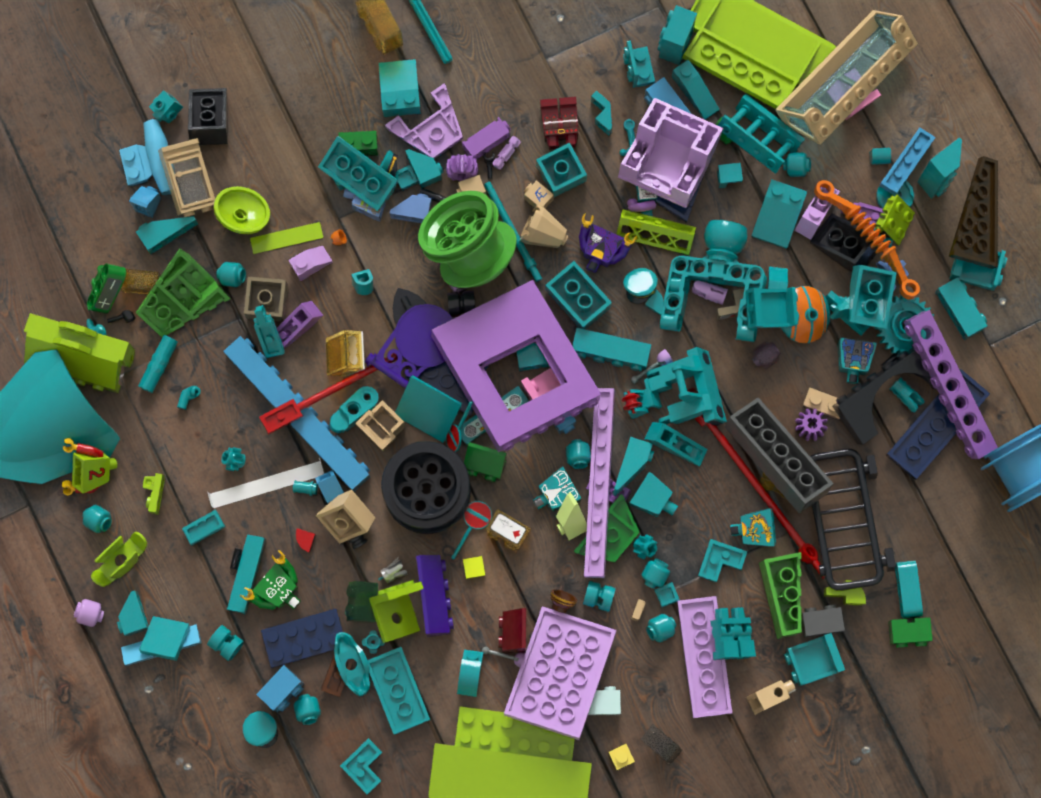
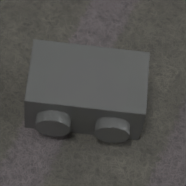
[801,605,845,638]

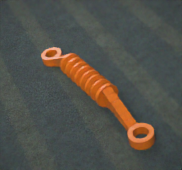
[814,180,920,300]

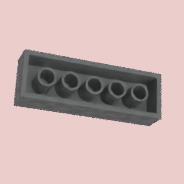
[725,398,833,514]

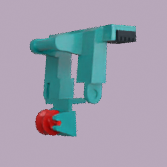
[621,347,727,426]

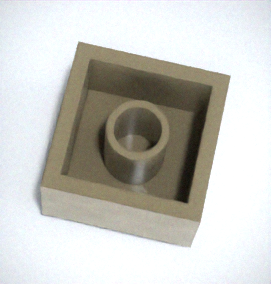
[244,277,288,322]

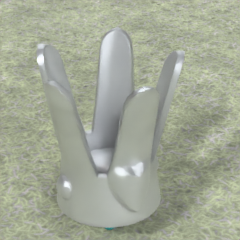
[378,557,408,584]

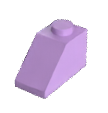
[288,246,333,281]

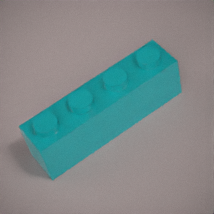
[573,328,652,372]

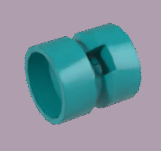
[583,581,616,612]
[207,625,244,661]

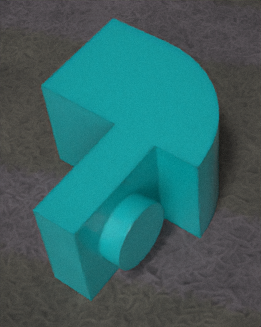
[457,649,483,697]

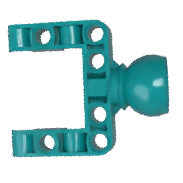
[660,220,767,342]

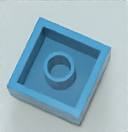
[256,665,304,713]

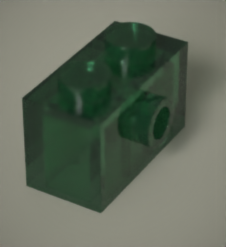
[345,581,378,623]

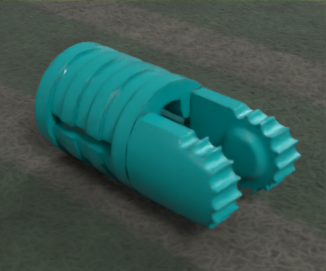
[889,377,925,412]

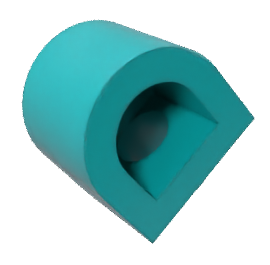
[351,269,374,295]

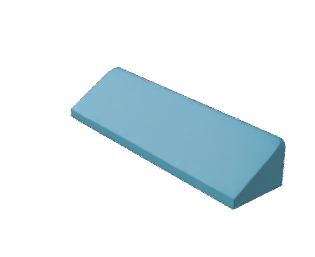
[121,624,202,666]

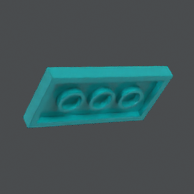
[368,647,430,735]

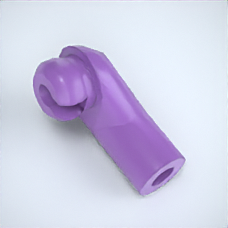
[627,198,656,212]

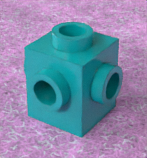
[149,90,183,123]

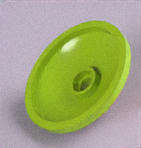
[213,186,270,234]

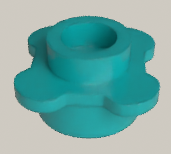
[362,630,385,654]

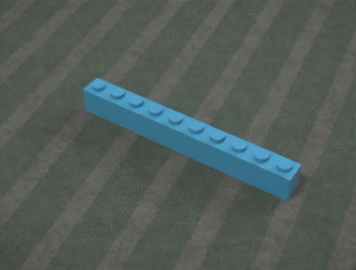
[224,336,370,492]

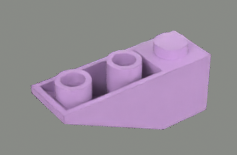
[795,187,840,240]

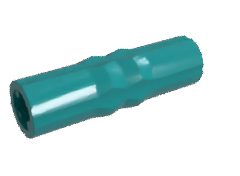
[138,335,178,393]

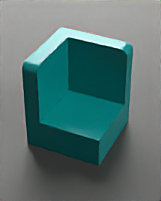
[717,163,743,188]

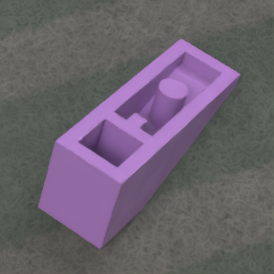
[277,301,323,349]

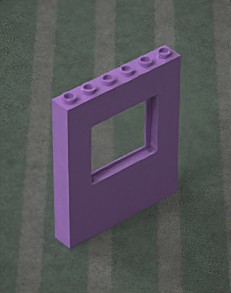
[431,280,601,452]

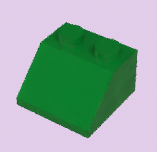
[464,442,507,482]

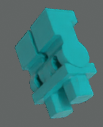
[711,607,756,660]

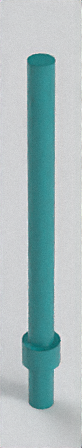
[484,182,542,282]

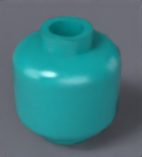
[783,152,811,177]
[216,262,246,287]
[565,439,591,469]
[82,505,112,533]
[641,558,670,589]
[646,614,676,642]
[293,694,321,725]

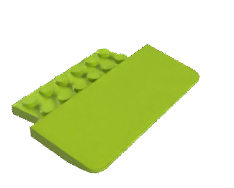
[683,0,836,109]
[429,707,592,798]

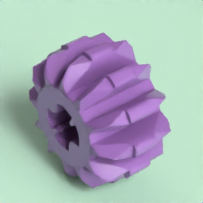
[446,154,478,182]
[795,409,828,441]

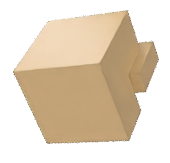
[355,400,405,451]

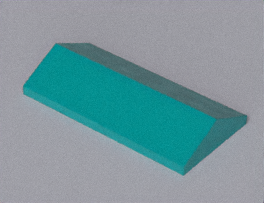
[318,136,398,211]

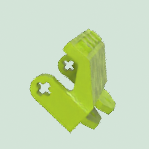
[24,313,135,393]

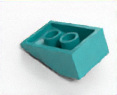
[379,59,421,117]
[751,179,807,249]
[849,265,897,329]

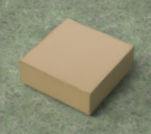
[631,599,645,621]

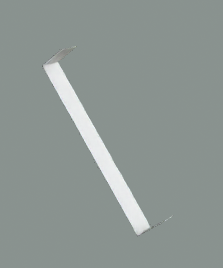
[207,458,325,508]

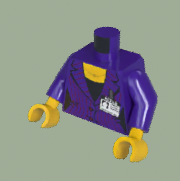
[579,213,637,273]

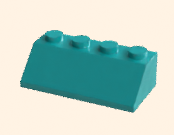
[917,137,962,199]

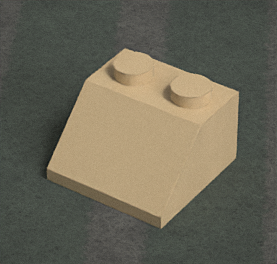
[316,490,375,544]

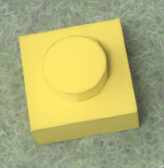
[608,744,635,770]

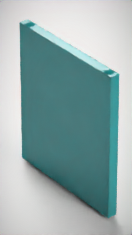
[395,375,462,443]

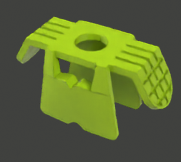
[91,532,147,587]

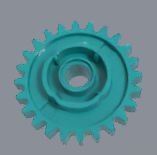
[874,295,934,354]

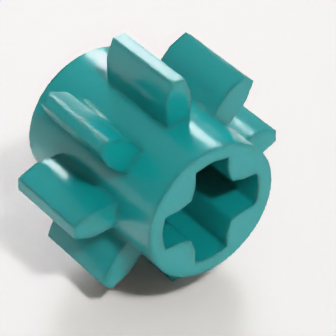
[221,447,246,471]
[633,534,657,559]

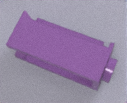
[462,117,511,159]

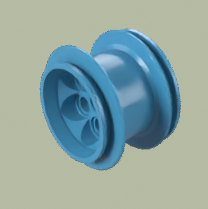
[981,424,1041,513]

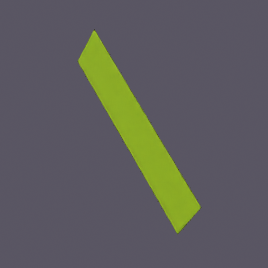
[250,222,323,254]

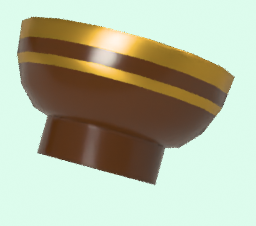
[550,589,577,613]

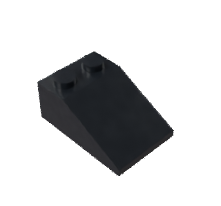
[188,88,228,145]
[810,213,878,272]

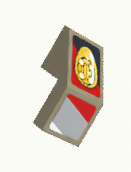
[716,288,745,320]

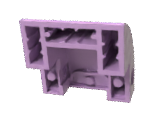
[618,98,723,208]

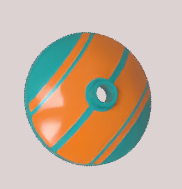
[782,286,830,343]

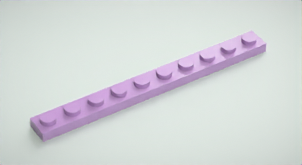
[584,388,615,578]

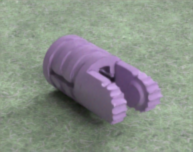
[692,280,728,305]

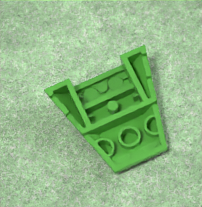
[136,249,231,337]

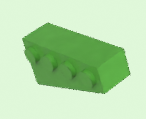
[759,552,801,639]

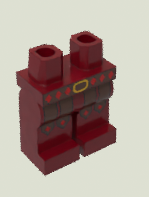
[540,97,579,150]

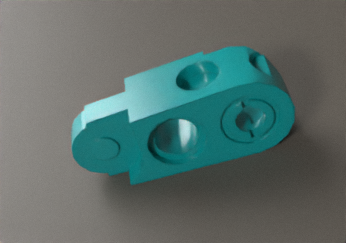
[329,386,379,433]

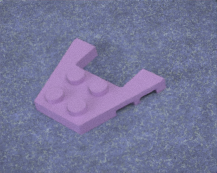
[385,84,463,159]

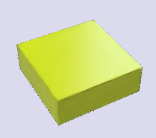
[463,556,485,579]

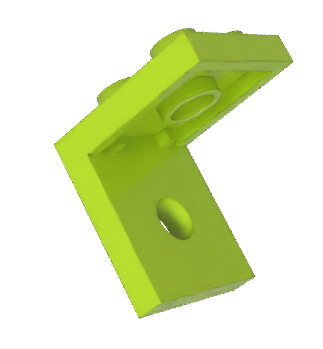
[369,580,424,643]

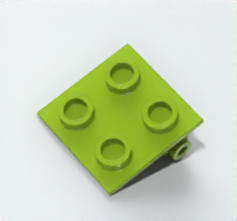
[875,194,915,245]

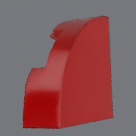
[296,528,316,553]

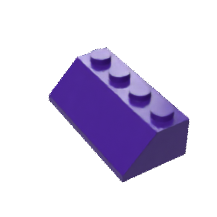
[416,555,454,637]

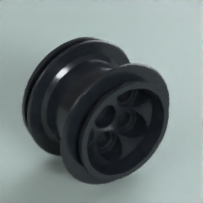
[381,441,471,534]

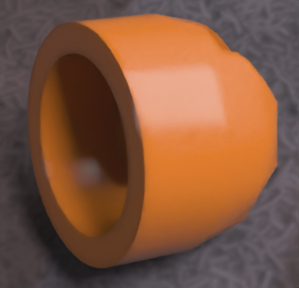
[330,229,347,246]

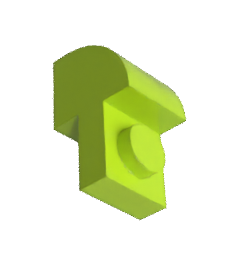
[824,580,866,606]

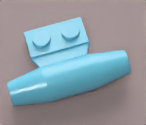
[119,119,175,195]

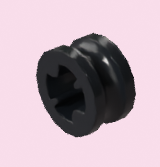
[348,534,368,549]

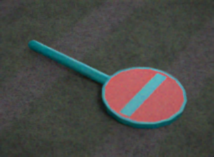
[446,401,473,452]
[451,501,492,559]

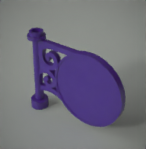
[364,304,453,389]

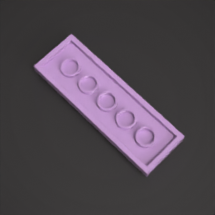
[677,596,732,718]

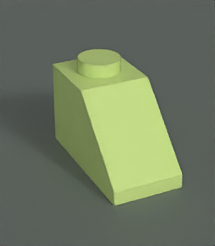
[556,492,587,540]

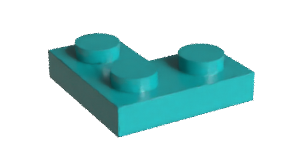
[698,539,747,582]
[340,738,382,795]

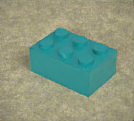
[657,5,697,65]
[545,261,612,330]

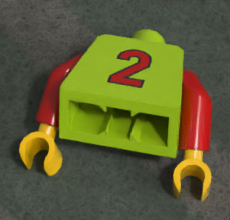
[62,438,117,495]

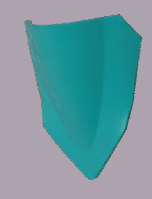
[0,350,120,484]

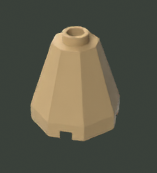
[519,204,568,248]

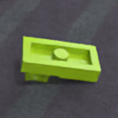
[143,473,165,515]

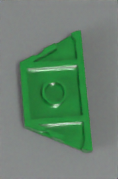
[574,494,640,563]

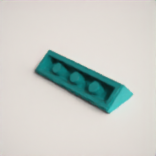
[227,534,266,614]

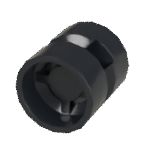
[447,290,475,317]

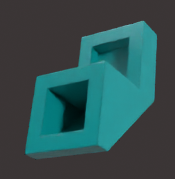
[591,91,612,136]

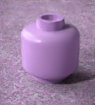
[74,599,104,627]

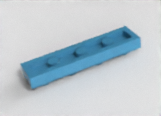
[880,127,935,196]

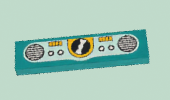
[460,386,529,446]

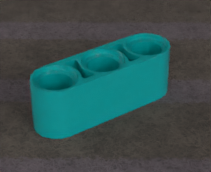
[895,561,923,618]

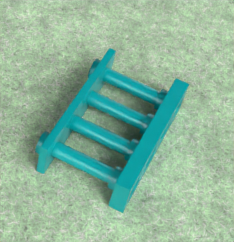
[718,94,805,174]

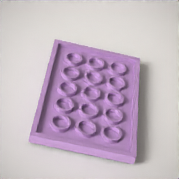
[504,606,616,740]

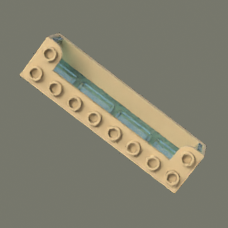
[775,10,918,145]

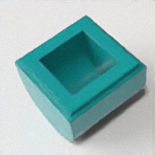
[869,148,891,165]

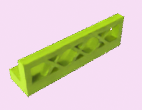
[616,209,696,255]

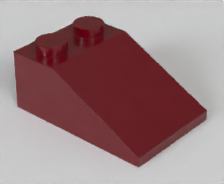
[499,608,526,653]

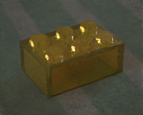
[355,0,403,55]

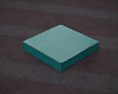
[139,616,190,661]

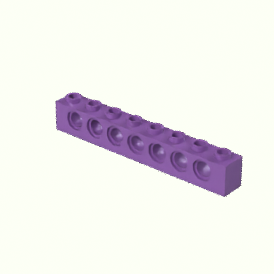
[904,310,998,459]

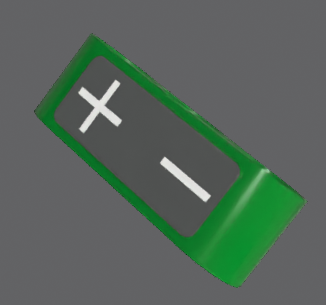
[87,263,126,314]

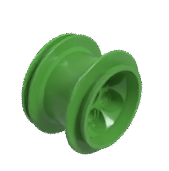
[418,190,517,288]

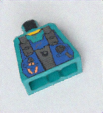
[838,338,877,384]

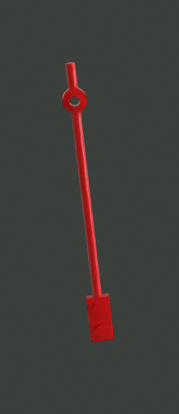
[259,353,398,435]
[682,387,825,579]

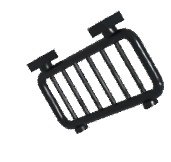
[810,449,896,591]

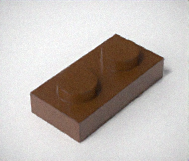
[320,655,354,697]

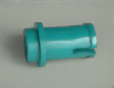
[293,480,318,496]

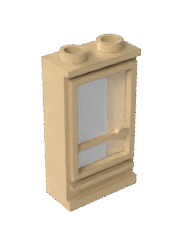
[158,138,215,217]

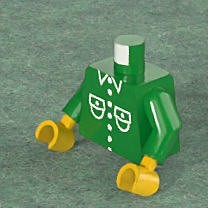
[240,550,301,610]

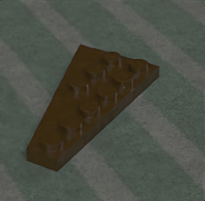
[948,156,998,269]

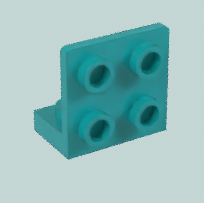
[623,40,655,88]

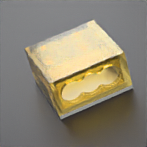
[326,330,365,377]

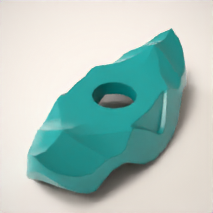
[334,632,370,697]

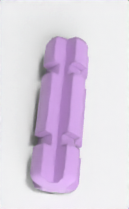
[492,136,521,170]

